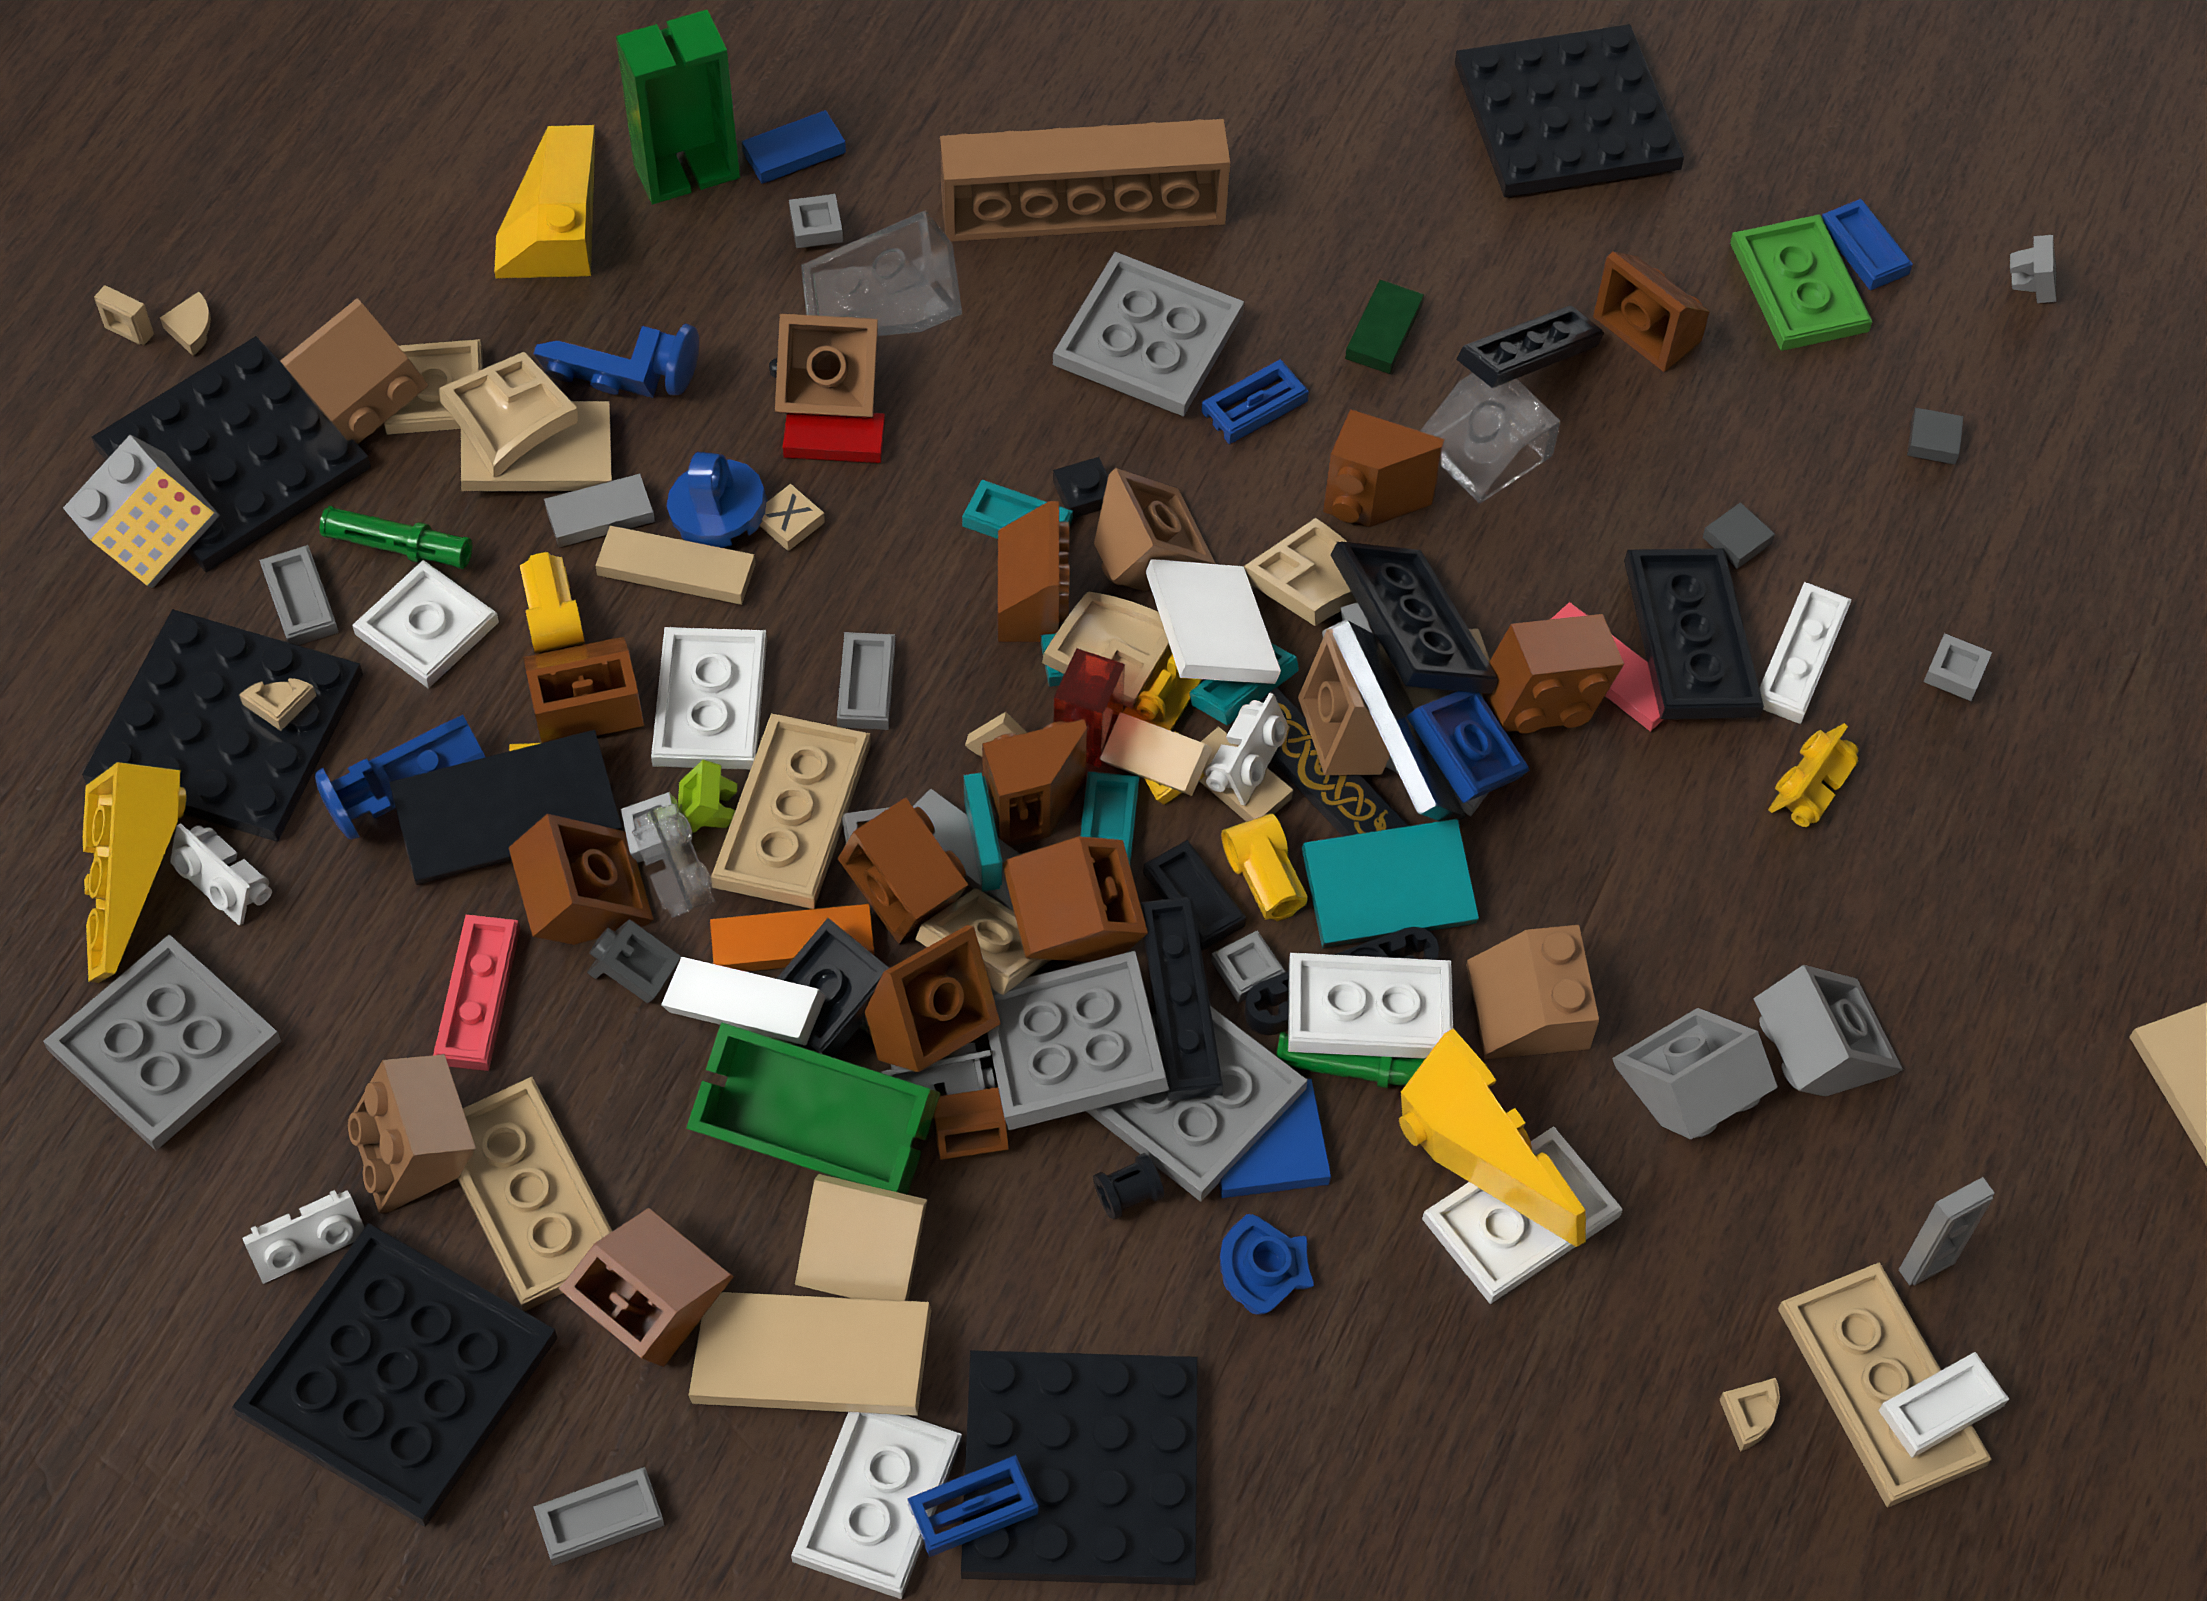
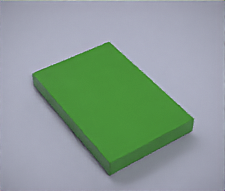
[1730,214,1872,351]

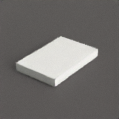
[1146,559,1281,684]
[651,627,767,770]
[1288,953,1453,1059]
[1422,1126,1623,1304]
[791,1412,962,1599]

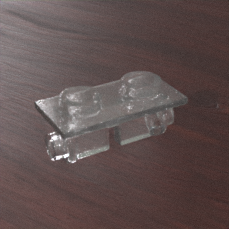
[632,804,715,918]

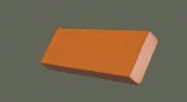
[710,904,874,972]

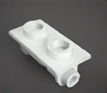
[1206,693,1289,806]
[170,823,272,926]
[242,1190,365,1284]

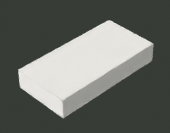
[1878,1352,2009,1458]

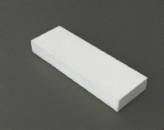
[1759,582,1852,724]
[661,957,826,1046]

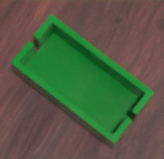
[616,9,740,205]
[686,1022,941,1195]

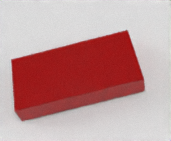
[783,413,885,463]

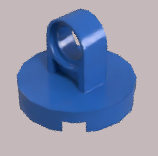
[667,452,768,548]

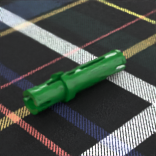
[319,505,472,569]
[1277,1032,1425,1088]

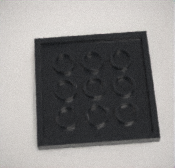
[1455,24,1684,197]
[91,336,371,572]
[82,609,363,842]
[232,1223,558,1527]
[961,1350,1197,1585]

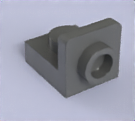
[587,919,682,1003]

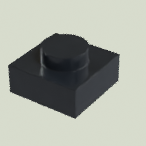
[1053,457,1108,518]

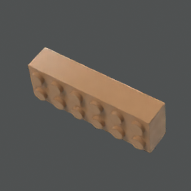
[940,119,1230,242]

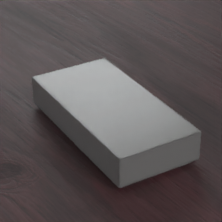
[544,474,655,547]
[259,545,339,645]
[837,632,896,730]
[534,1467,665,1566]

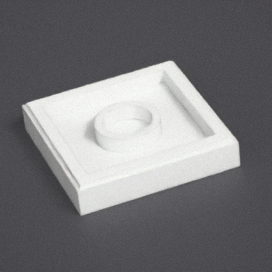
[352,560,499,689]

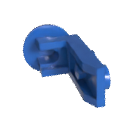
[533,324,700,398]
[315,715,485,840]

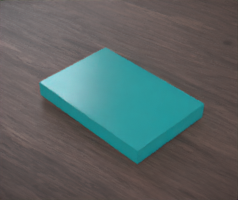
[1302,819,1479,948]

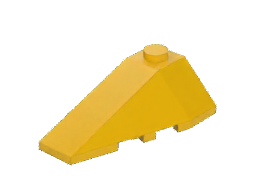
[494,125,595,278]
[83,762,186,983]
[1399,1028,1586,1247]

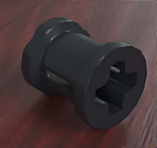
[1093,1153,1164,1220]

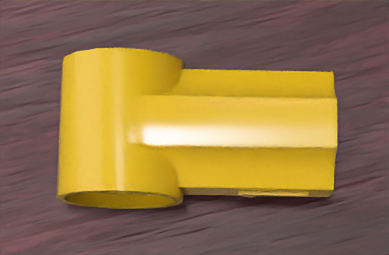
[520,552,585,654]
[1221,813,1308,922]

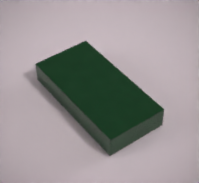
[1345,280,1424,374]

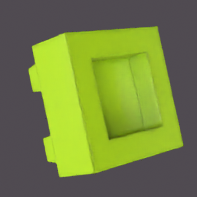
[678,760,737,832]

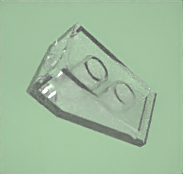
[801,210,962,336]

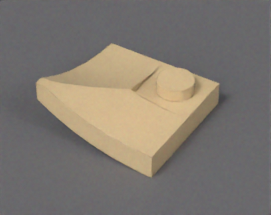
[439,352,578,478]
[1244,518,1357,626]
[1042,592,1170,709]

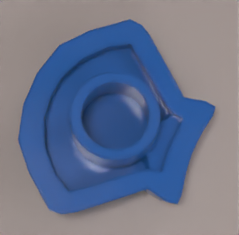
[1220,1214,1314,1315]

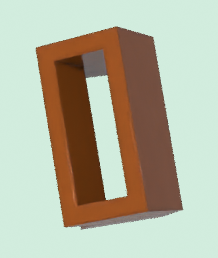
[933,1087,1009,1160]

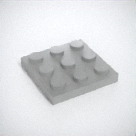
[1053,252,1244,417]
[43,935,281,1151]
[987,951,1169,1130]
[1086,1006,1307,1202]

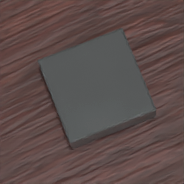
[1907,407,1964,464]
[1702,502,1775,569]

